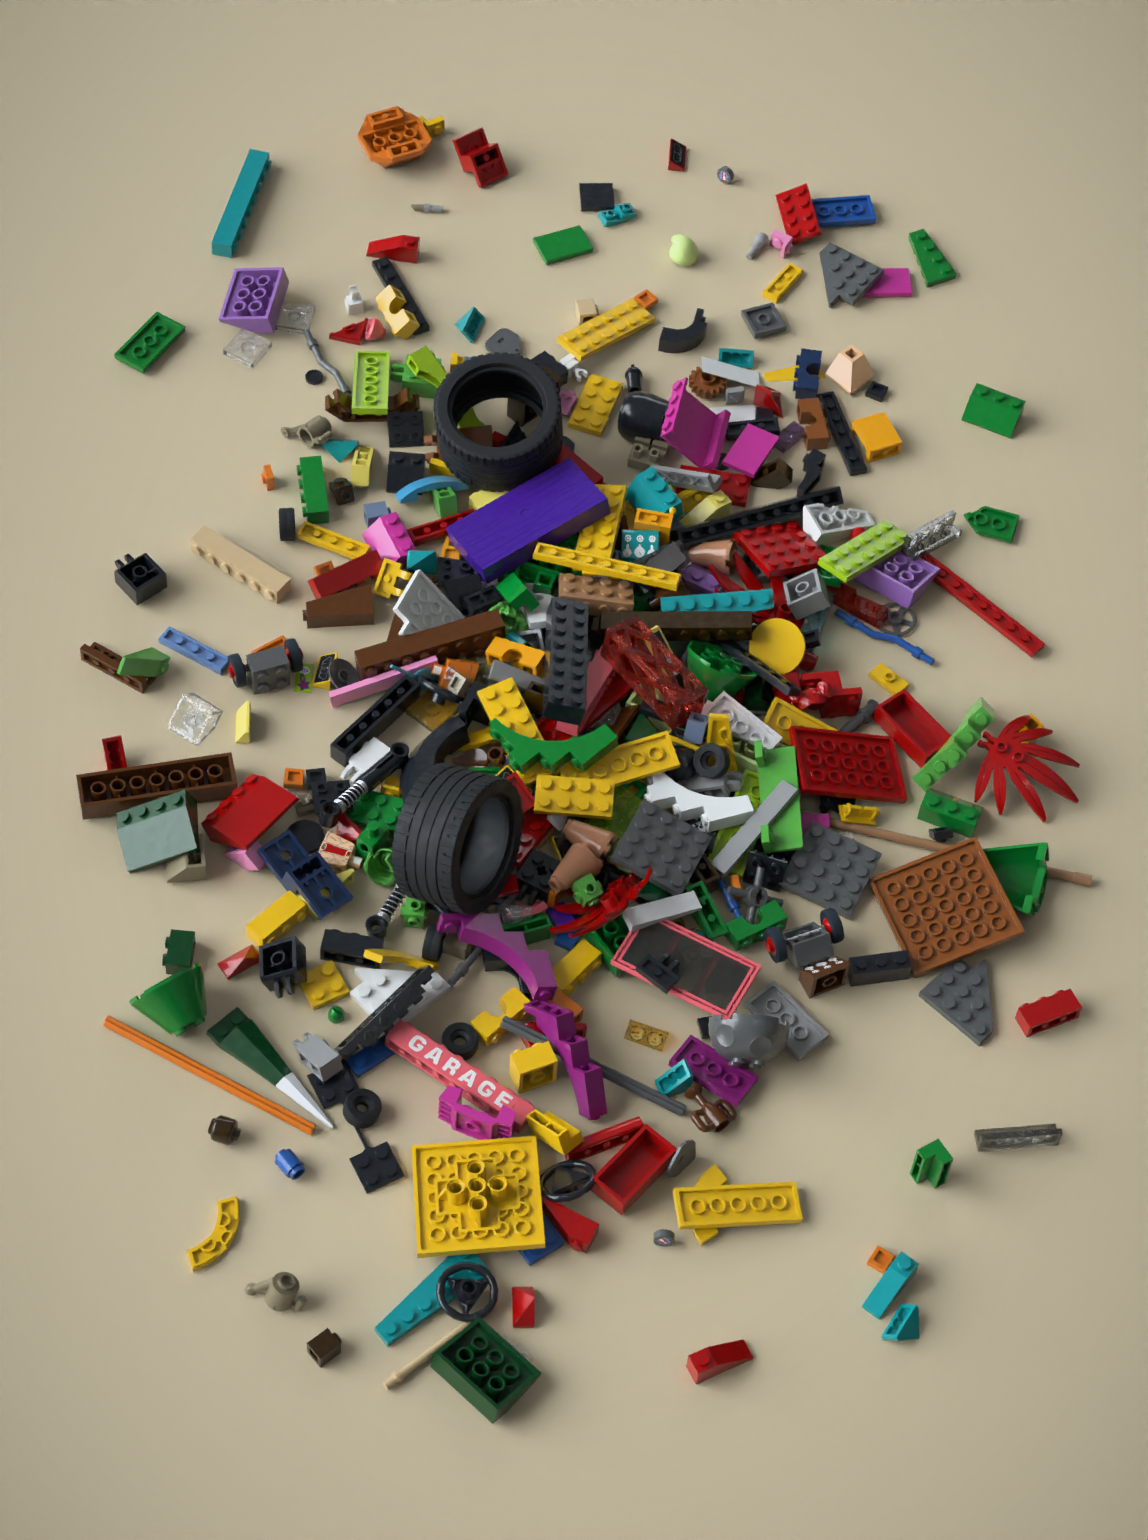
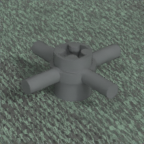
[727,867,783,924]

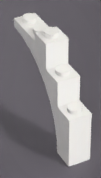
[644,772,754,832]

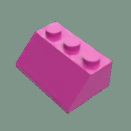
[362,512,417,570]

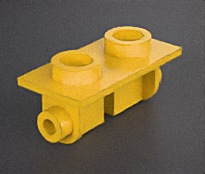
[838,803,880,826]

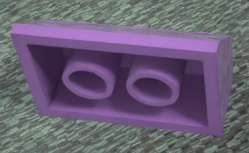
[676,560,726,595]

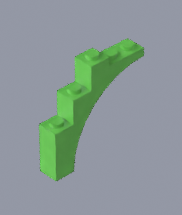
[912,697,995,792]

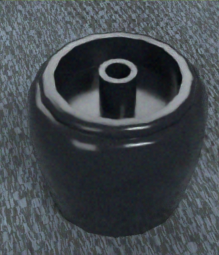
[618,390,669,444]

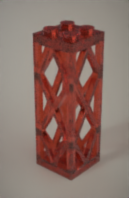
[600,616,709,730]

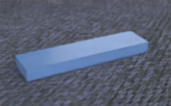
[158,626,229,675]

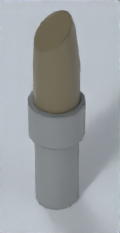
[411,204,443,213]

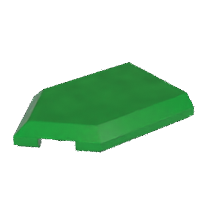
[963,506,1020,543]

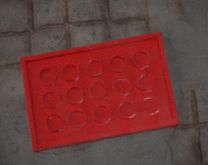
[788,726,908,804]

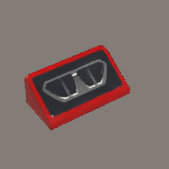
[668,139,686,171]

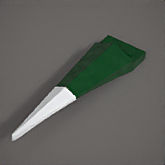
[206,1007,333,1129]

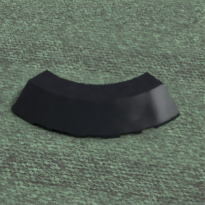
[400,715,470,801]

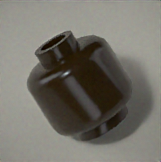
[208,1115,241,1145]

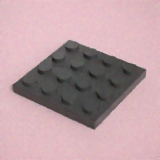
[610,799,712,896]
[779,821,882,919]

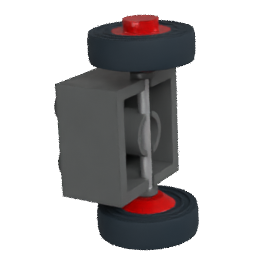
[228,638,303,695]
[764,908,844,967]

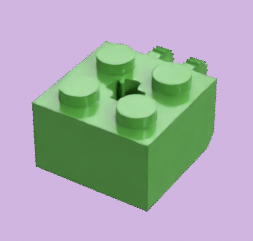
[389,355,442,399]

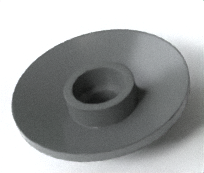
[328,658,359,689]

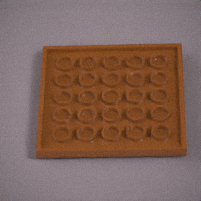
[868,836,1025,978]

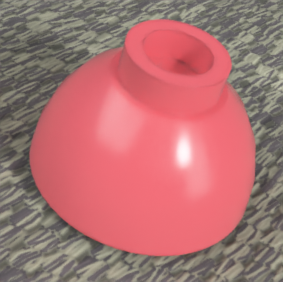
[364,317,386,341]

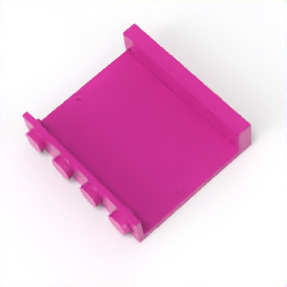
[660,377,731,469]

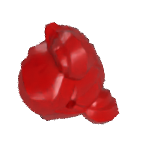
[788,681,832,711]

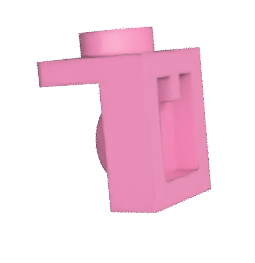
[770,229,793,258]
[559,389,578,417]

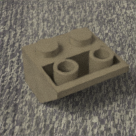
[165,833,207,883]

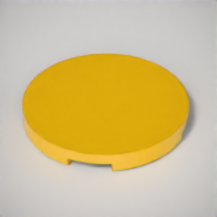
[749,618,806,675]

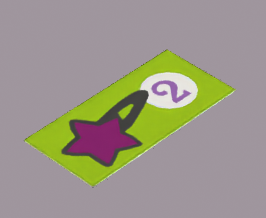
[294,664,314,693]

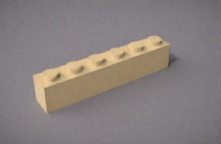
[190,525,291,604]

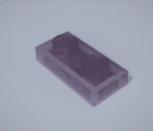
[775,421,805,453]

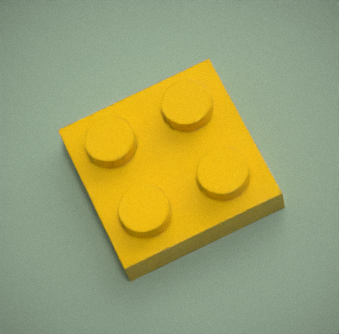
[299,960,350,1011]

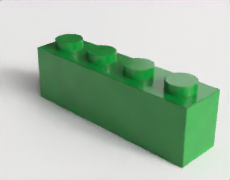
[296,456,329,524]

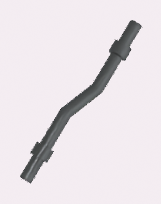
[303,329,352,397]
[447,894,517,987]

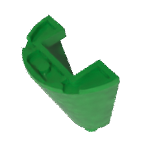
[983,842,1049,917]

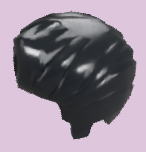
[664,748,696,782]

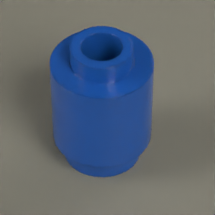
[275,1149,305,1180]

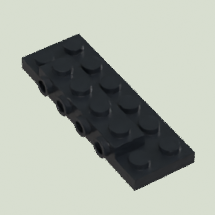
[334,965,434,1056]

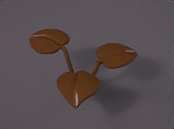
[453,747,507,769]

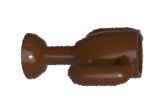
[684,1083,737,1133]

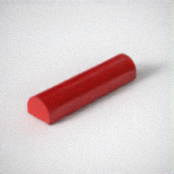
[407,509,475,547]
[565,1116,644,1160]

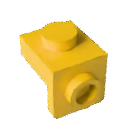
[419,115,445,137]

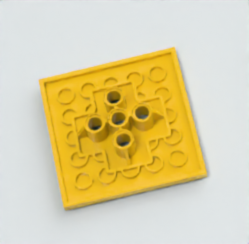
[411,1136,545,1258]

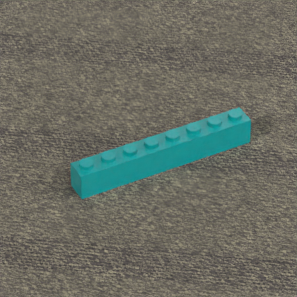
[211,149,272,258]

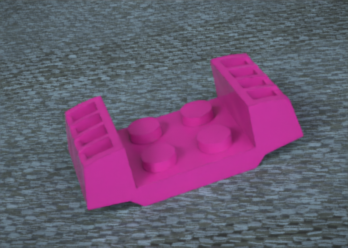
[438,1086,515,1140]

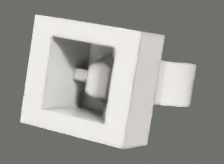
[344,285,364,315]
[559,353,588,382]

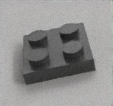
[741,302,787,339]

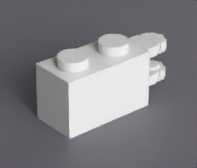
[340,737,390,785]

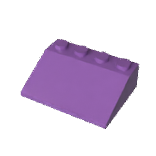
[219,267,289,333]
[853,549,940,609]

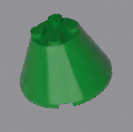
[687,640,757,704]
[129,962,207,1037]

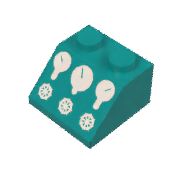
[621,530,660,566]

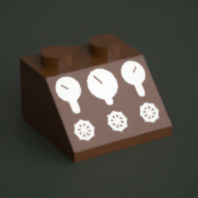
[799,956,850,999]

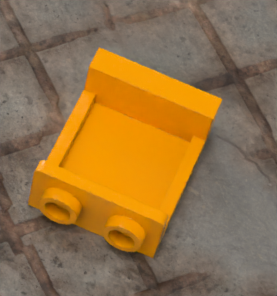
[851,412,902,463]
[633,508,673,547]

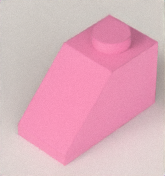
[223,841,266,871]

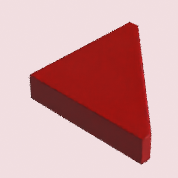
[329,318,368,345]

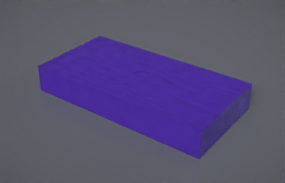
[446,458,611,584]

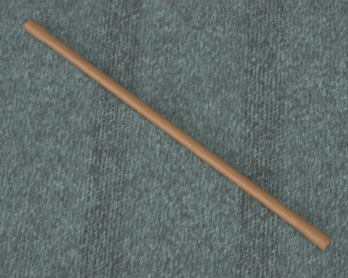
[800,810,1093,887]

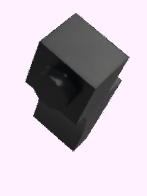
[796,448,826,496]

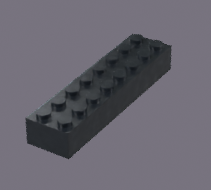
[542,596,589,726]

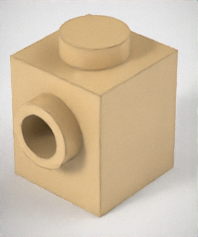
[575,298,599,325]

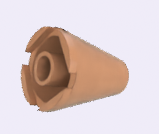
[686,539,738,576]

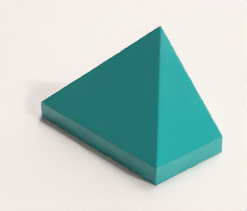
[454,307,485,343]
[718,348,754,368]
[321,439,359,463]
[407,551,439,576]
[655,1059,693,1097]
[881,1304,920,1341]

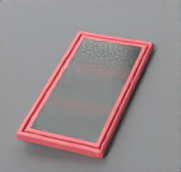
[610,919,761,1019]

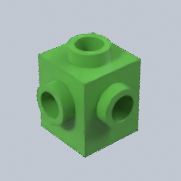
[571,873,603,908]
[400,897,429,929]

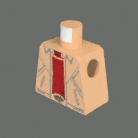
[318,831,363,874]

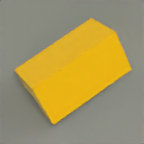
[525,1109,584,1156]

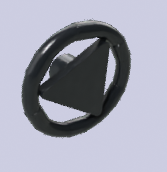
[418,676,465,706]
[540,1160,596,1202]
[436,1262,499,1322]

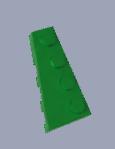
[908,229,957,288]

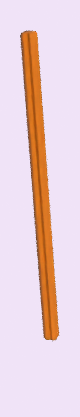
[103,1016,316,1135]

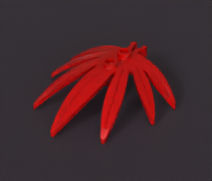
[708,551,806,630]
[974,715,1080,823]
[548,865,653,938]

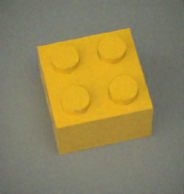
[509,1041,558,1094]

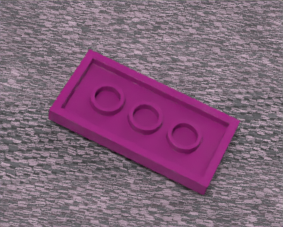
[668,1035,759,1108]

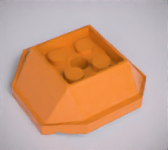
[358,106,432,168]

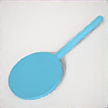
[390,665,436,691]

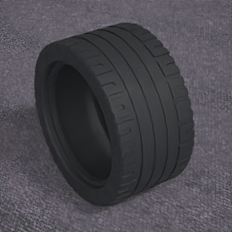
[434,352,563,492]
[392,763,523,915]

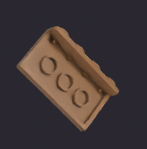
[559,573,634,616]

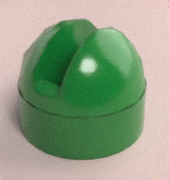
[328,1006,344,1024]

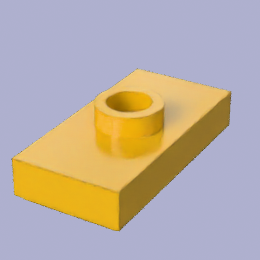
[868,663,909,695]

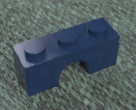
[793,348,822,399]

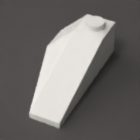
[803,503,876,546]

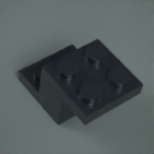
[457,682,499,729]

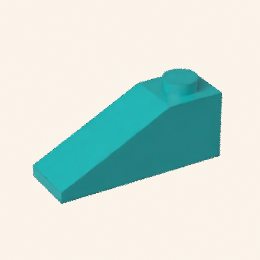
[862,1251,919,1319]

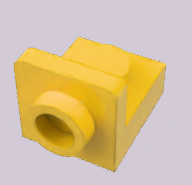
[381,775,402,798]

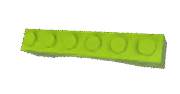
[406,345,484,428]

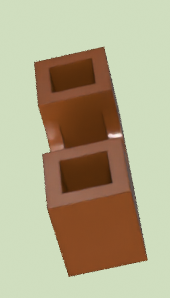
[796,398,831,451]

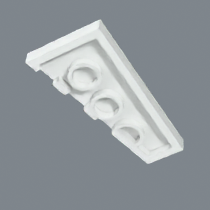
[702,691,783,749]

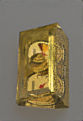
[624,1019,669,1051]

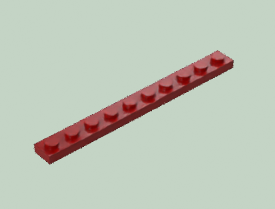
[903,541,1045,658]

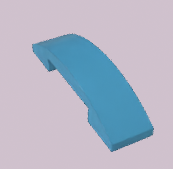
[395,475,469,504]

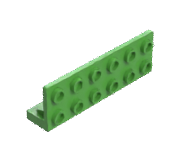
[754,740,804,854]

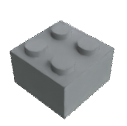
[783,568,830,620]

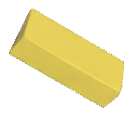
[235,701,251,743]

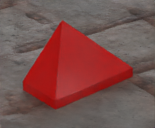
[102,735,127,770]
[336,813,361,848]
[217,945,259,980]
[512,1287,535,1328]

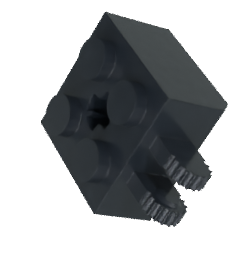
[114,553,167,605]
[516,848,561,906]
[259,936,307,998]

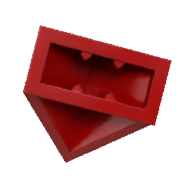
[753,385,783,418]

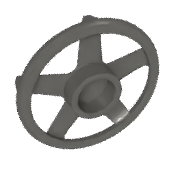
[874,602,916,637]

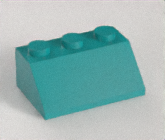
[626,466,683,520]

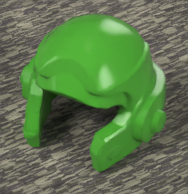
[363,848,396,886]

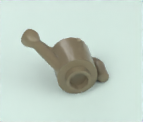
[281,415,333,447]
[244,1272,307,1312]

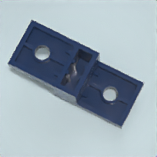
[257,829,354,920]

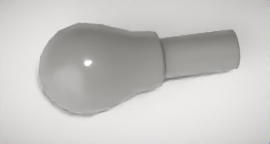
[746,232,769,260]

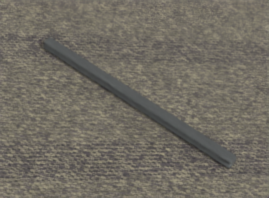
[500,1016,687,1116]

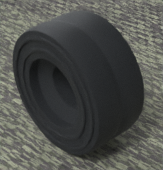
[279,508,296,541]
[693,743,730,779]
[422,924,446,962]
[442,1022,478,1061]
[343,1089,382,1128]

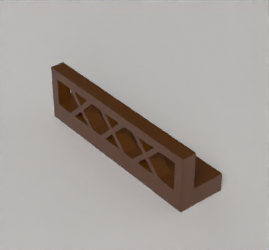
[80,641,156,694]

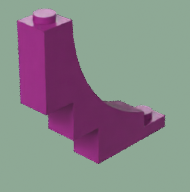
[437,913,557,1001]
[524,1000,608,1120]

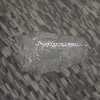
[502,905,533,925]

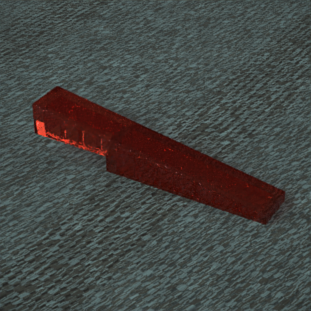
[785,570,888,629]

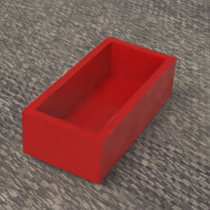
[873,689,951,768]
[591,1124,677,1216]

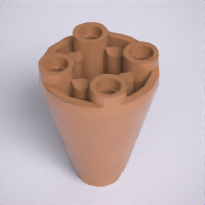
[562,819,619,863]
[548,842,603,893]

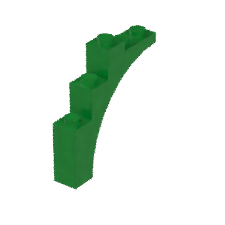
[489,718,618,774]

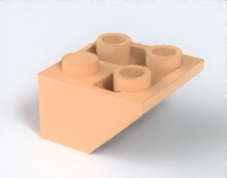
[825,344,874,395]

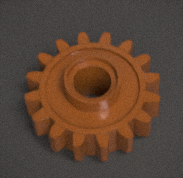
[688,366,727,399]

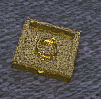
[406,690,458,732]

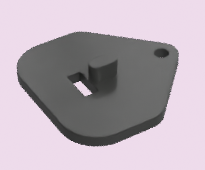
[485,328,521,355]
[666,1140,696,1177]

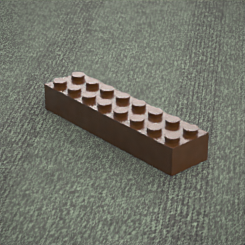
[354,609,506,681]
[76,752,238,820]

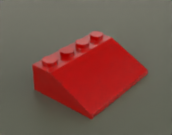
[201,774,299,850]

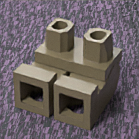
[627,436,669,471]

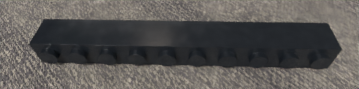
[670,486,844,548]

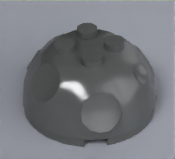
[708,1013,790,1069]

